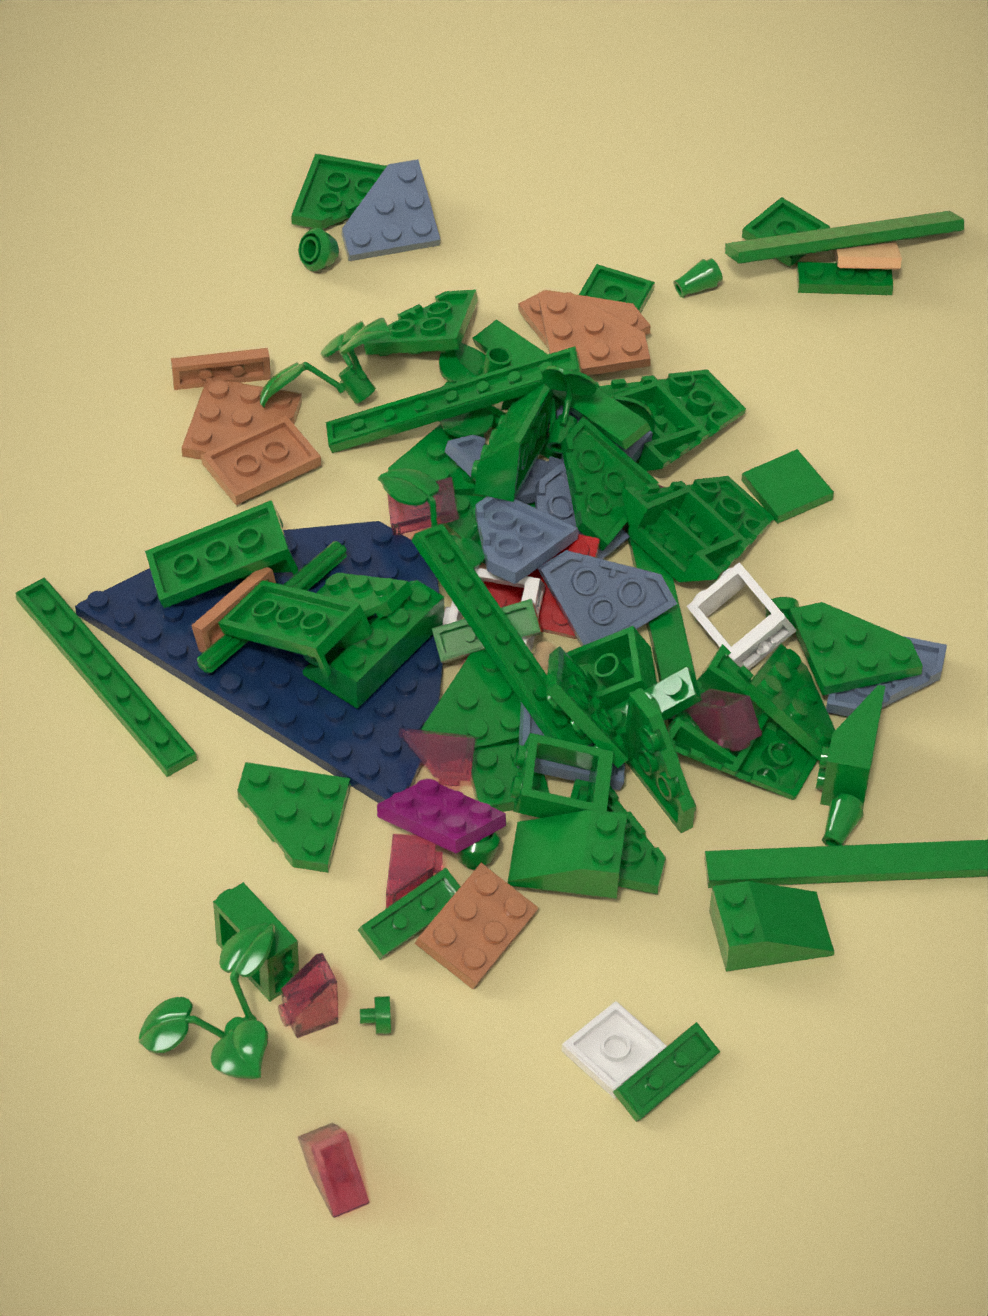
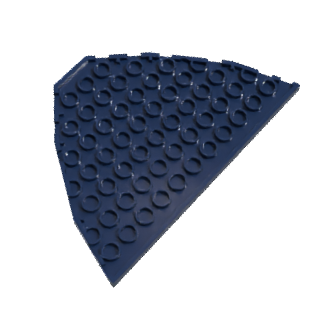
[75,521,443,803]

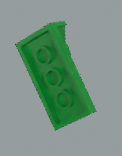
[145,500,298,608]
[218,580,373,679]

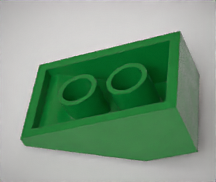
[566,626,657,710]
[816,685,885,811]
[508,809,627,899]
[709,881,834,972]

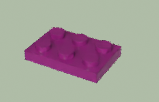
[377,778,506,853]

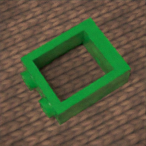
[510,733,614,818]
[213,882,300,1002]

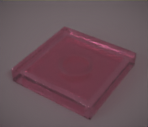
[387,477,459,535]

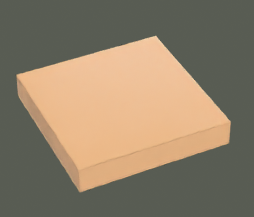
[833,241,902,269]

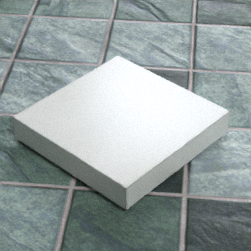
[562,1001,667,1099]

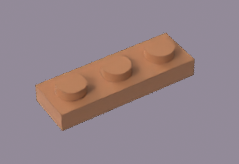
[171,348,271,390]
[191,567,276,653]

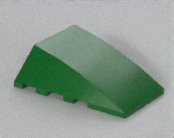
[596,369,746,471]
[622,476,775,582]
[667,644,818,800]

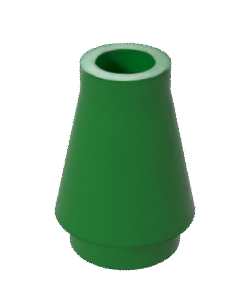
[674,258,723,298]
[822,793,864,846]

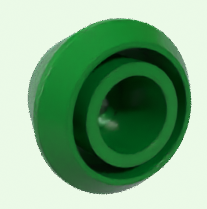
[298,228,339,271]
[455,832,500,870]

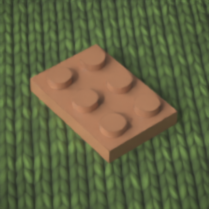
[201,416,321,505]
[415,863,539,989]

